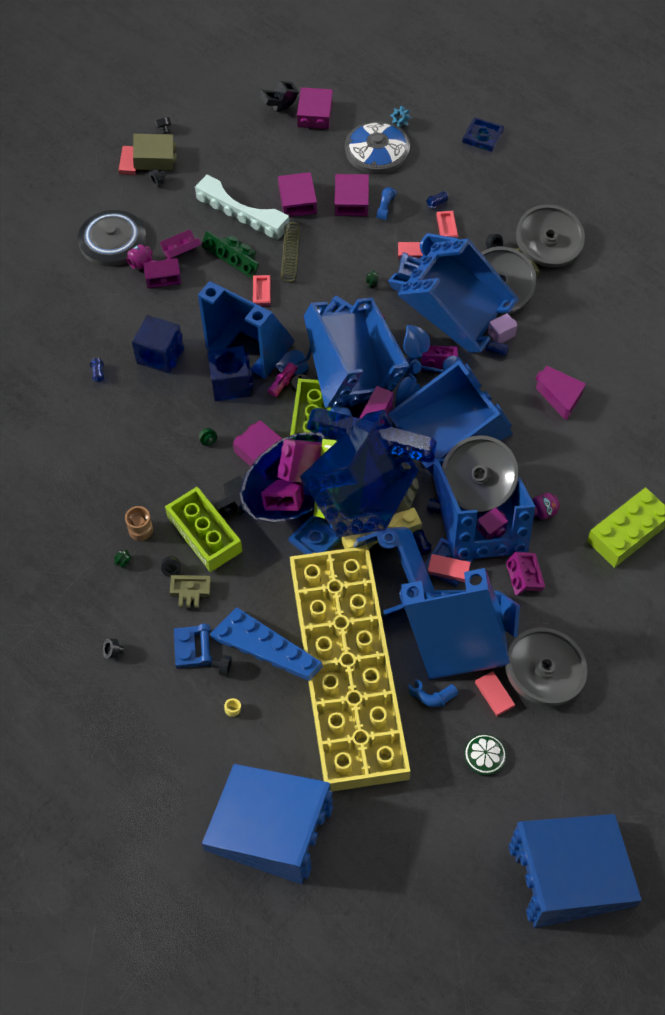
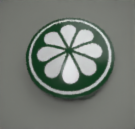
[464,734,506,776]

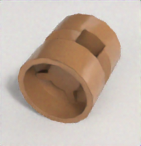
[125,506,153,541]

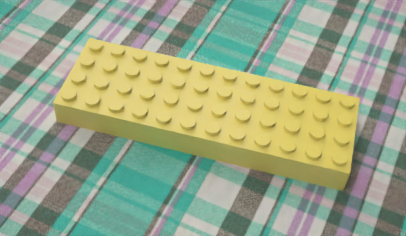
[290,546,410,791]

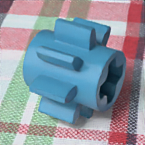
[390,106,412,127]

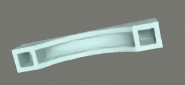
[195,175,289,240]

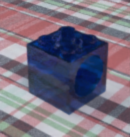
[132,315,185,374]
[207,346,253,401]

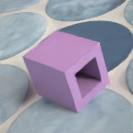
[488,313,517,345]

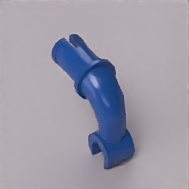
[376,187,397,220]
[408,679,458,707]

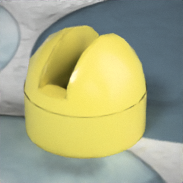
[224,698,241,717]

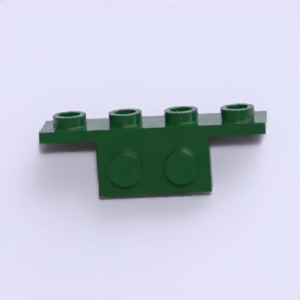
[201,231,259,279]

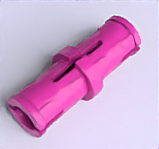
[268,362,298,397]

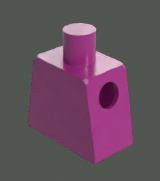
[261,480,305,511]

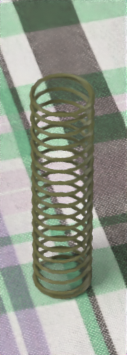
[281,222,300,282]

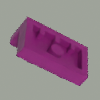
[160,229,201,258]
[421,346,458,372]
[506,552,546,595]

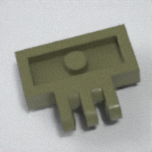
[170,575,211,608]

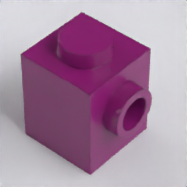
[476,507,508,540]

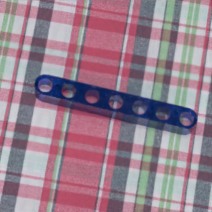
[307,408,437,462]

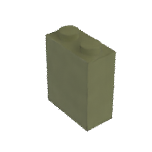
[133,134,176,170]

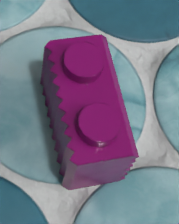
[143,258,181,288]

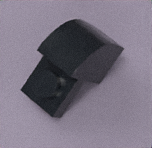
[259,81,299,112]
[214,476,249,518]

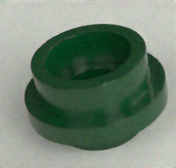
[366,270,379,287]
[199,428,217,446]
[114,549,132,568]

